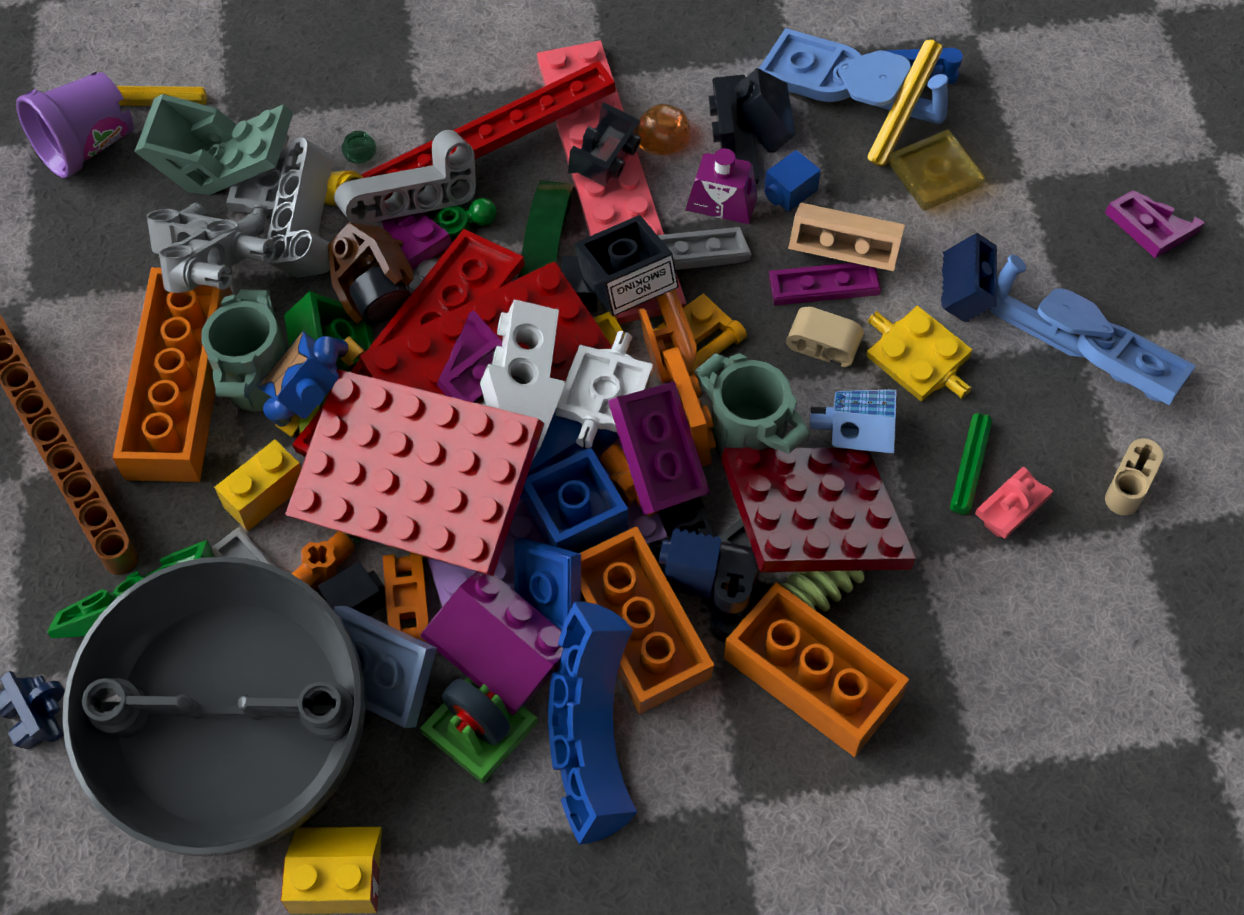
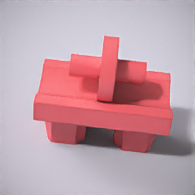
[975,466,1053,539]

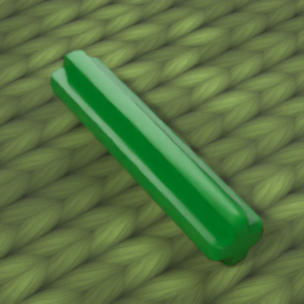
[950,413,993,515]

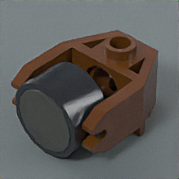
[327,222,413,325]

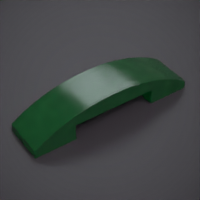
[518,180,574,278]

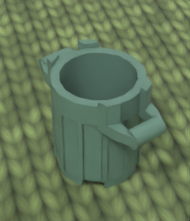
[202,289,287,412]
[694,353,810,457]

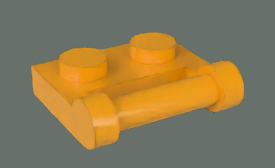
[653,293,747,376]

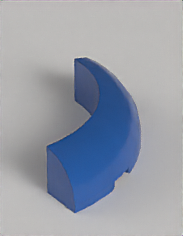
[548,602,637,845]

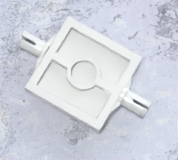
[555,331,653,448]

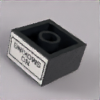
[574,215,679,317]

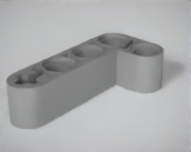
[334,130,476,224]
[266,137,333,278]

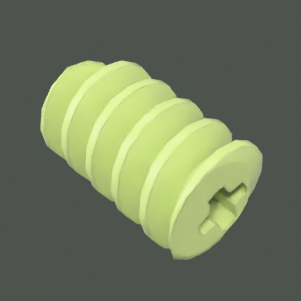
[780,570,864,612]

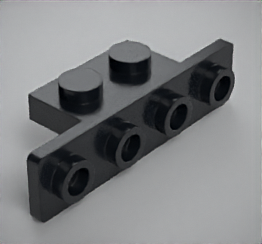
[708,75,759,184]

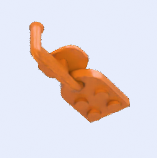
[639,289,716,467]

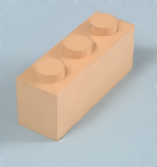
[788,203,905,271]

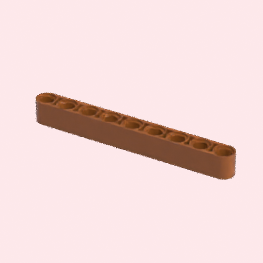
[0,315,139,575]

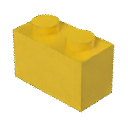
[214,439,302,531]

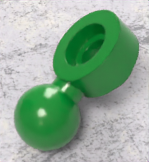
[433,198,497,242]

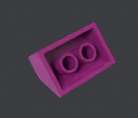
[420,572,563,716]

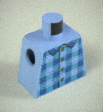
[810,390,896,453]

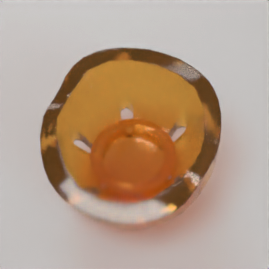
[638,104,691,156]

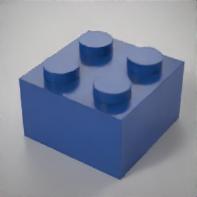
[522,447,628,553]

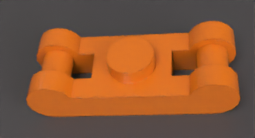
[383,553,429,644]

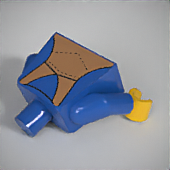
[257,331,364,438]

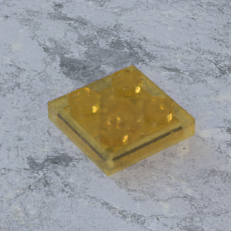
[888,129,985,211]

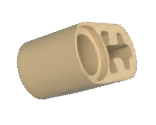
[786,307,864,367]
[1105,438,1163,515]

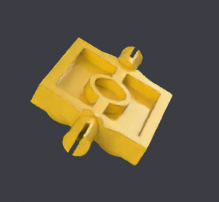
[867,305,973,402]

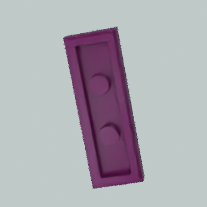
[768,263,881,306]

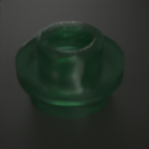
[342,131,376,163]

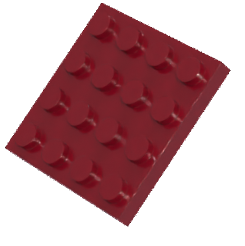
[721,447,916,572]

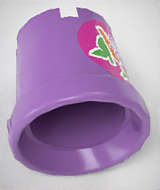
[16,72,134,179]

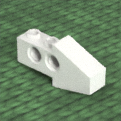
[480,299,565,461]

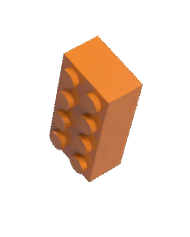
[579,526,714,715]
[724,582,910,758]

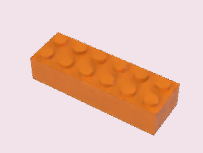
[112,267,233,482]

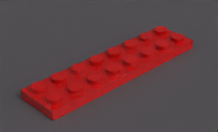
[292,229,525,457]

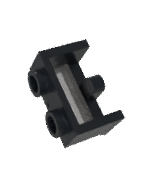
[568,102,642,187]

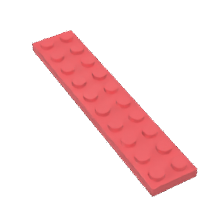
[537,40,686,324]

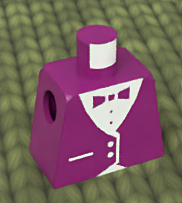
[685,148,758,224]

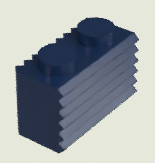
[941,233,997,322]
[659,528,721,598]

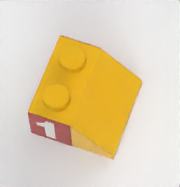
[281,827,382,914]

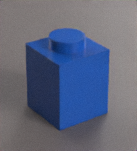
[764,150,821,212]

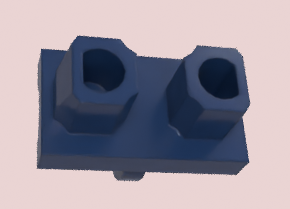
[0,671,65,749]

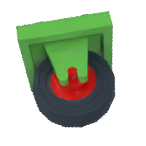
[420,677,538,784]

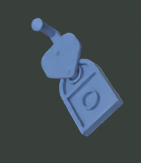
[759,28,948,124]
[990,255,1196,405]

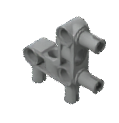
[147,203,275,293]

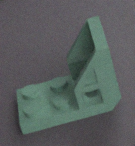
[134,94,294,195]

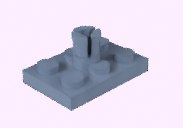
[334,606,437,728]

